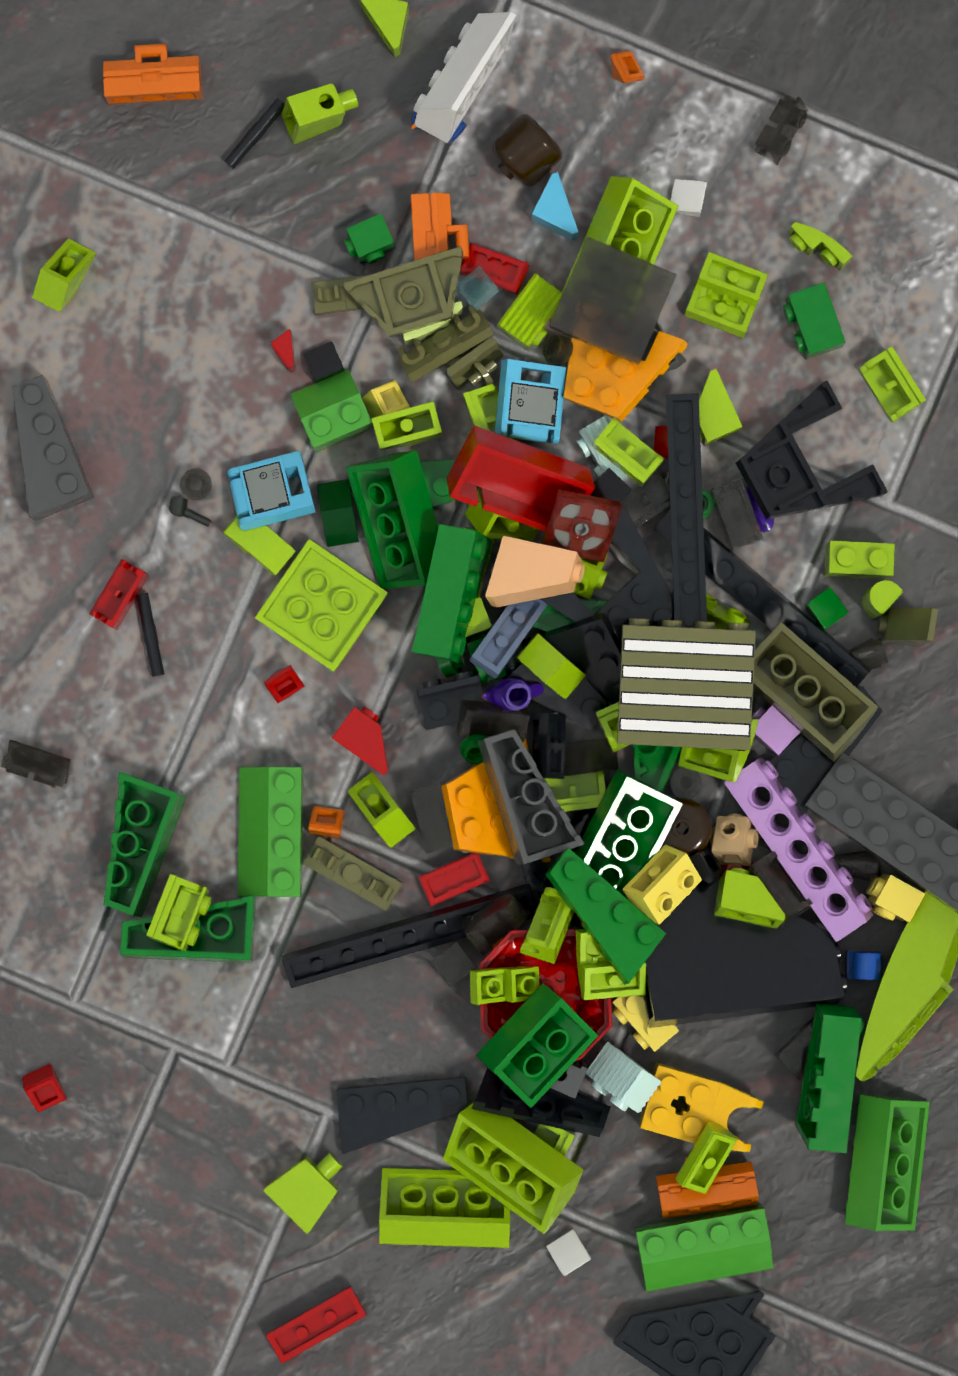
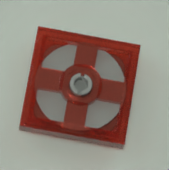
[541,489,622,562]

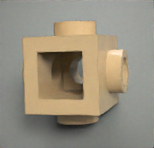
[710,813,759,866]

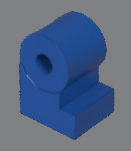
[845,950,882,980]

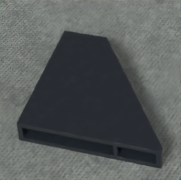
[644,849,847,1028]

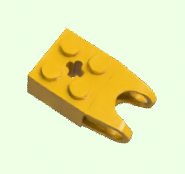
[639,1062,764,1152]

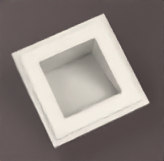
[670,179,707,217]
[546,1229,591,1276]

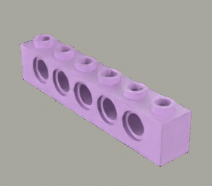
[724,756,873,942]

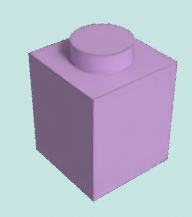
[752,706,800,756]

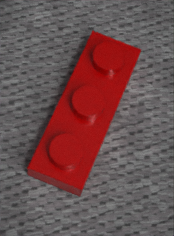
[266,1285,367,1364]

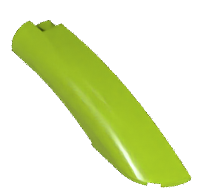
[856,891,958,1081]

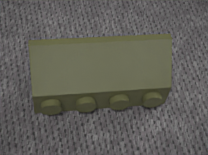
[753,622,878,762]

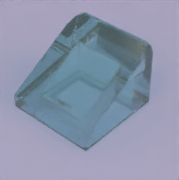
[457,266,500,311]

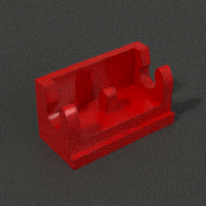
[89,559,149,630]

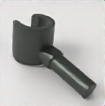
[169,496,211,527]

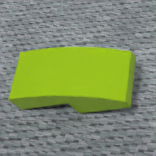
[788,222,853,271]
[222,515,296,575]
[470,966,540,1005]

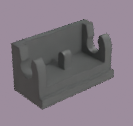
[550,1059,588,1099]

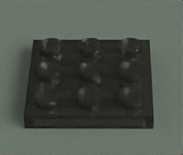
[549,236,677,365]

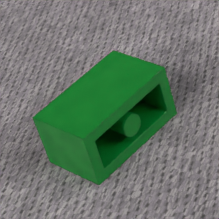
[783,282,846,360]

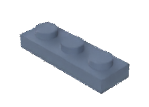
[469,599,547,679]

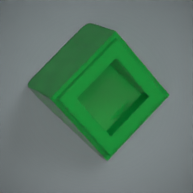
[804,587,849,630]

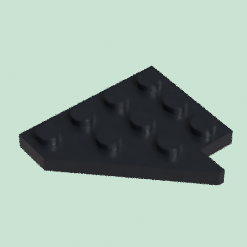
[613,1290,776,1376]

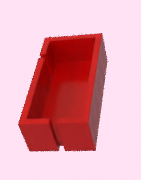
[446,425,595,534]

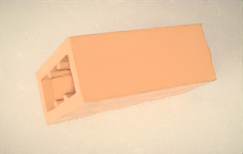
[485,536,585,607]

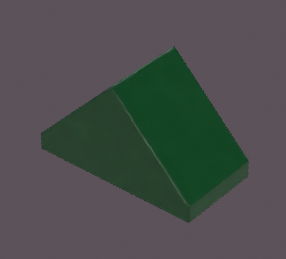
[317,479,359,547]

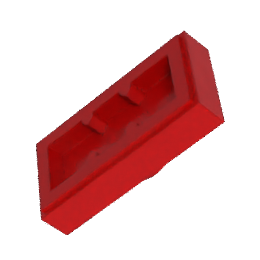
[460,243,530,295]
[418,853,490,906]

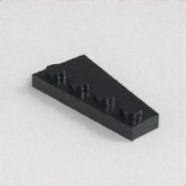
[471,1067,611,1137]

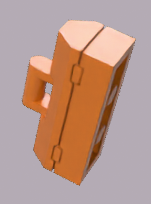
[103,43,203,105]
[411,193,469,261]
[656,1157,759,1219]

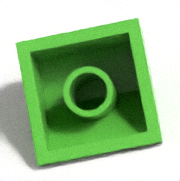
[290,369,374,453]

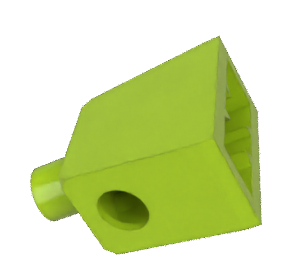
[281,83,358,145]
[263,1152,343,1234]

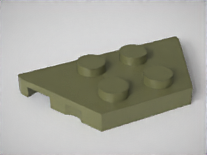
[343,246,463,337]

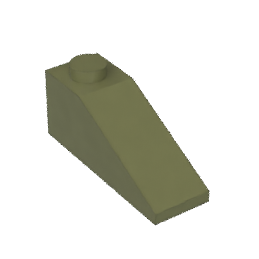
[877,608,938,648]

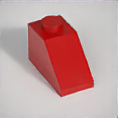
[332,706,389,776]

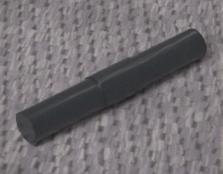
[224,98,285,169]
[136,593,165,677]

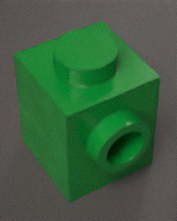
[344,214,395,264]

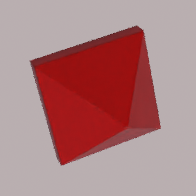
[264,665,305,703]

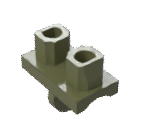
[445,336,504,390]

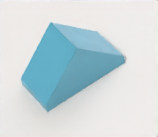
[531,172,578,240]

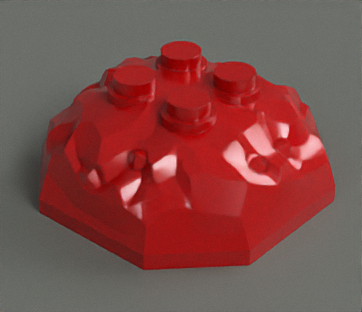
[480,929,612,1061]

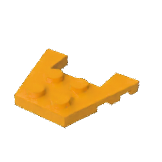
[564,301,688,422]
[441,738,551,863]

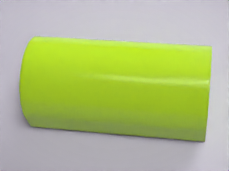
[861,580,903,619]
[675,1122,738,1194]

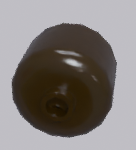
[492,114,563,186]
[660,798,712,857]

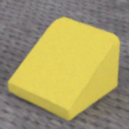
[362,380,410,418]

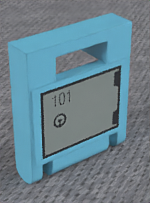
[495,359,566,444]
[227,450,316,531]

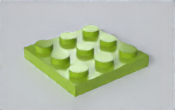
[255,539,389,673]

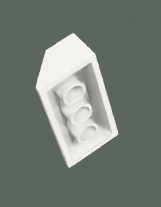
[413,12,516,143]

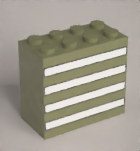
[617,618,756,750]

